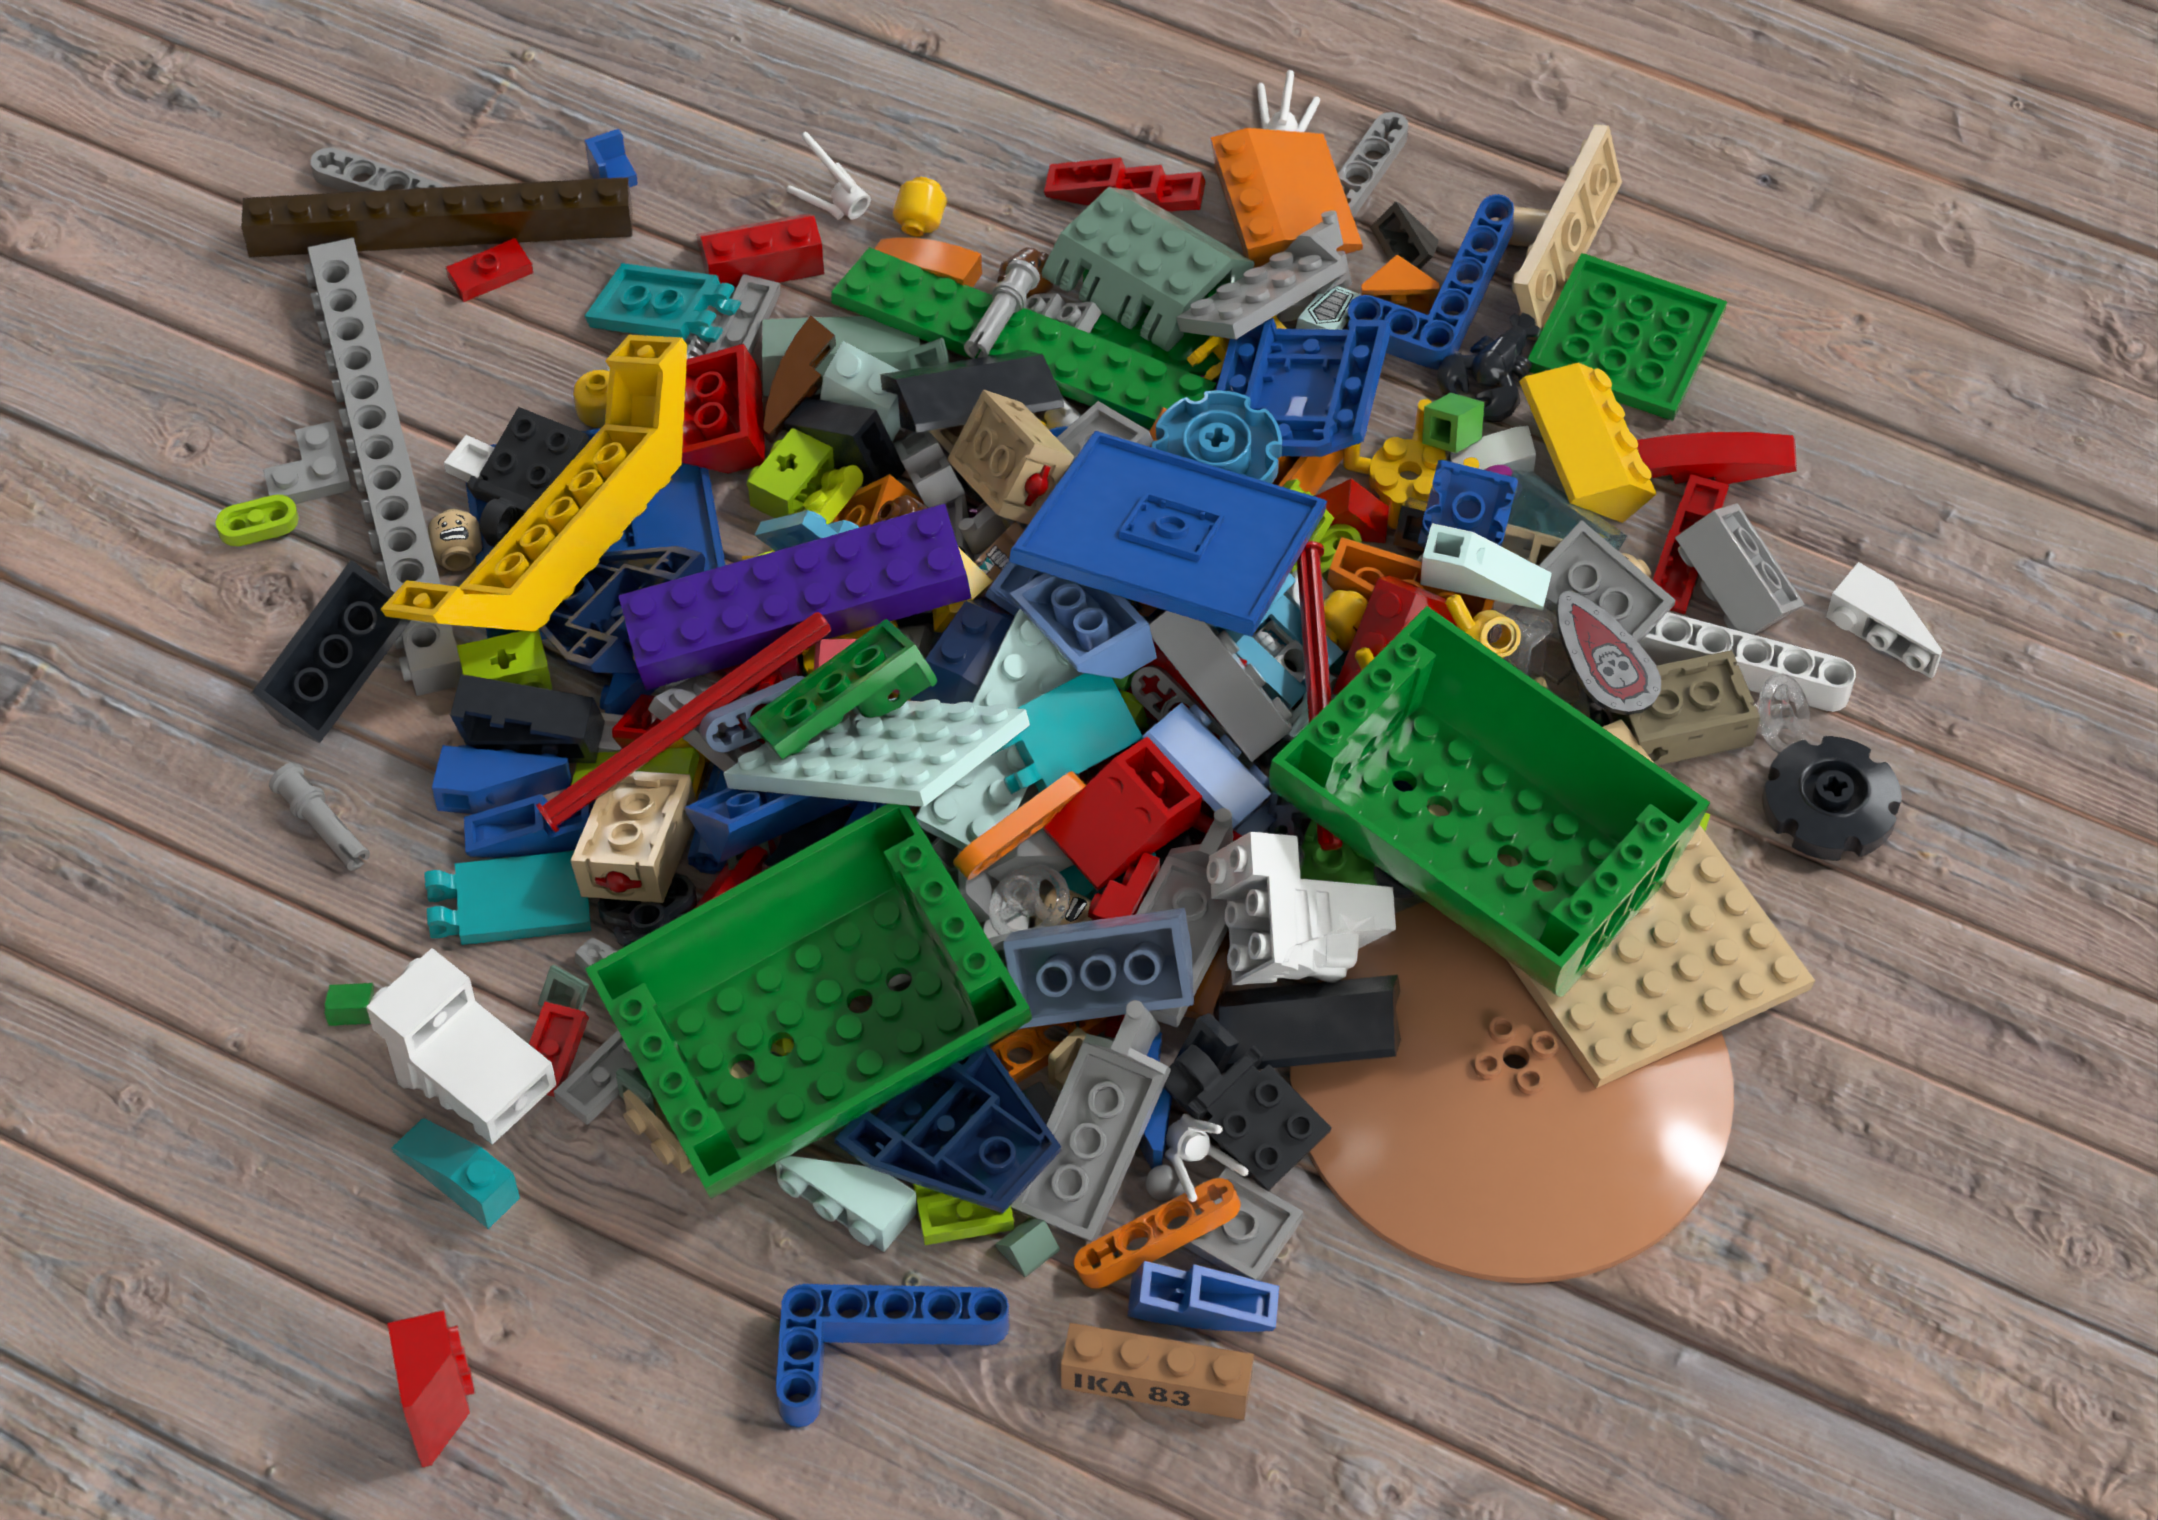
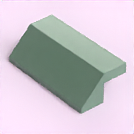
[762,316,920,397]

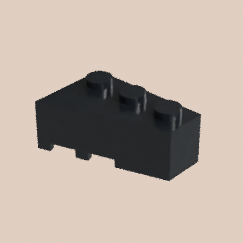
[450,674,605,763]

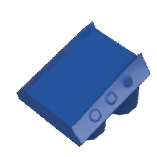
[1417,460,1518,549]

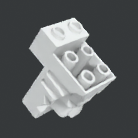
[1206,832,1396,985]
[366,948,556,1145]

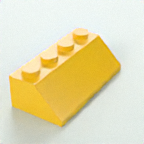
[1519,363,1657,523]

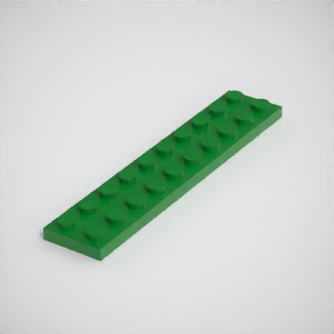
[831,247,1217,429]

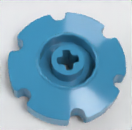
[1152,390,1282,484]

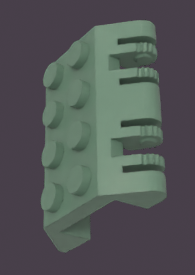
[1042,187,1254,351]

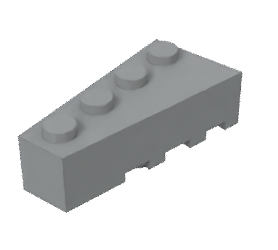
[1148,610,1293,762]

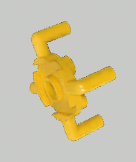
[1343,399,1479,529]

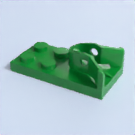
[748,619,937,760]

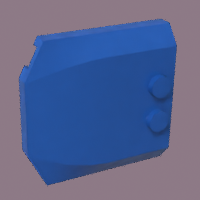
[1216,319,1391,457]

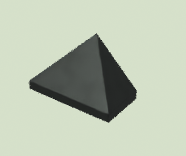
[1370,201,1439,270]

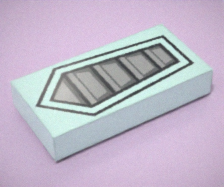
[1296,286,1360,330]

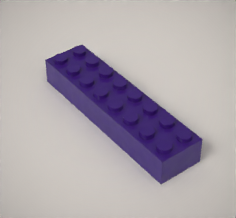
[619,504,972,690]

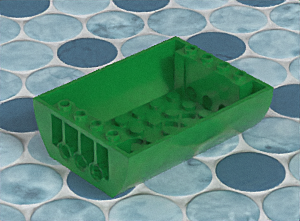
[1269,606,1710,997]
[585,804,1032,1199]

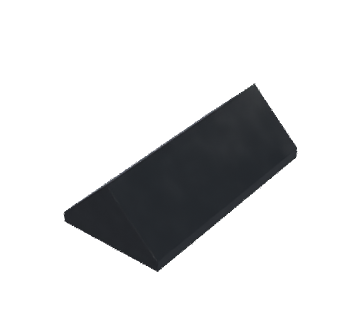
[251,560,411,743]

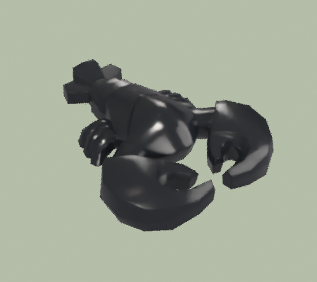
[1437,312,1541,422]
[598,873,697,947]

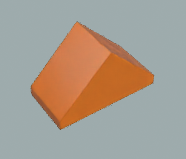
[1360,255,1440,315]

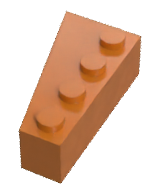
[1327,537,1495,619]

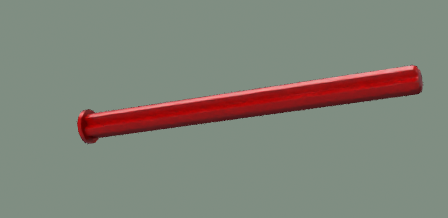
[1297,541,1343,851]
[536,612,831,832]

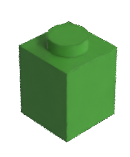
[1422,393,1484,453]

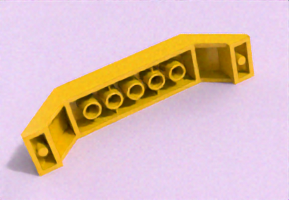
[381,335,687,632]

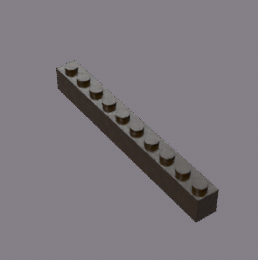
[241,177,633,258]

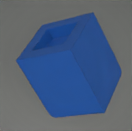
[585,129,638,187]

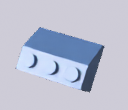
[1010,573,1157,679]
[1142,702,1271,830]

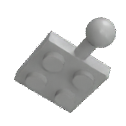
[1146,1165,1304,1281]

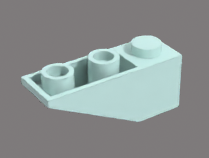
[1420,523,1552,610]
[775,1156,917,1252]

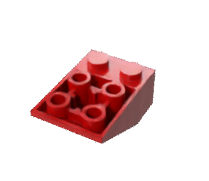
[1043,736,1202,891]

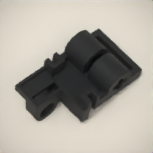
[467,407,590,547]
[1163,1044,1332,1191]

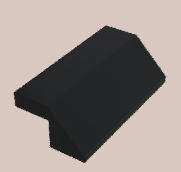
[880,350,1064,433]
[1219,975,1401,1073]

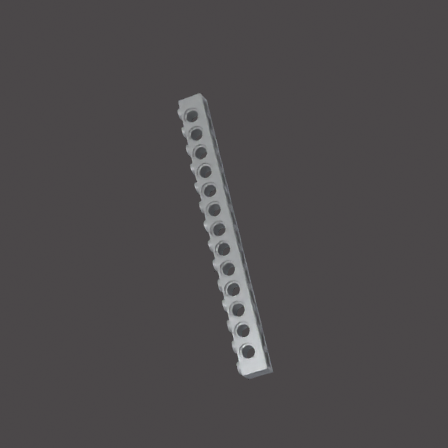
[304,238,463,696]

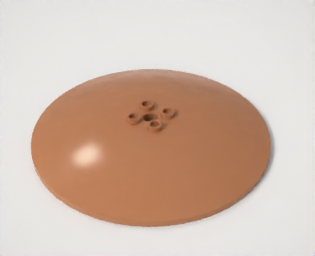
[1290,902,1734,1283]

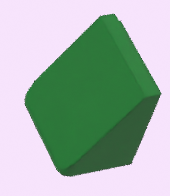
[324,983,374,1026]

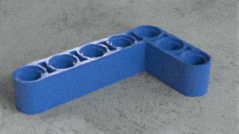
[1347,194,1514,370]
[776,1284,1009,1427]

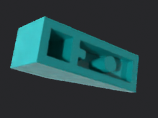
[391,1118,520,1229]

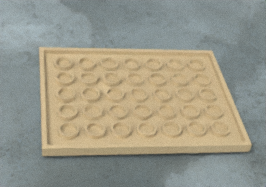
[1427,719,1815,1088]

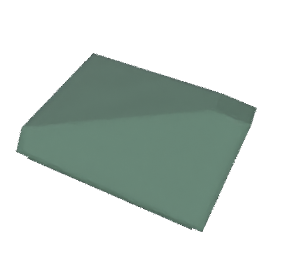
[616,1068,656,1116]

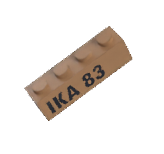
[1061,1323,1254,1420]

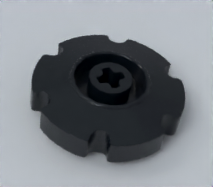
[1762,736,1902,861]

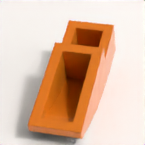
[874,238,982,287]

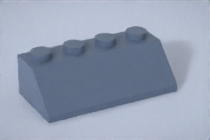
[1003,908,1194,1029]

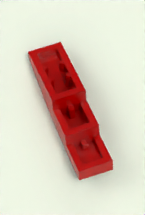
[1044,157,1206,211]
[1637,432,1797,484]
[1653,474,1729,615]

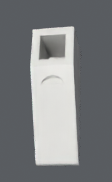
[1826,562,1942,679]

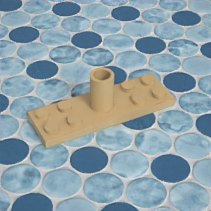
[1498,124,1622,340]

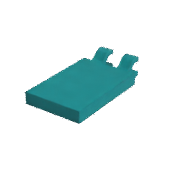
[584,263,742,343]
[991,673,1143,794]
[424,851,591,945]

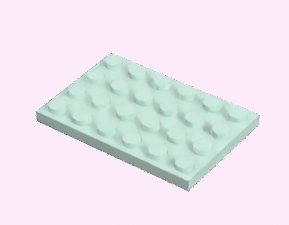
[723,698,1030,807]

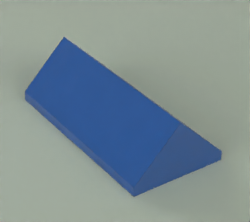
[685,788,857,863]

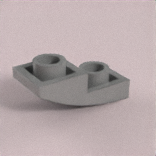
[1024,293,1102,333]

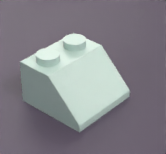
[820,341,900,441]

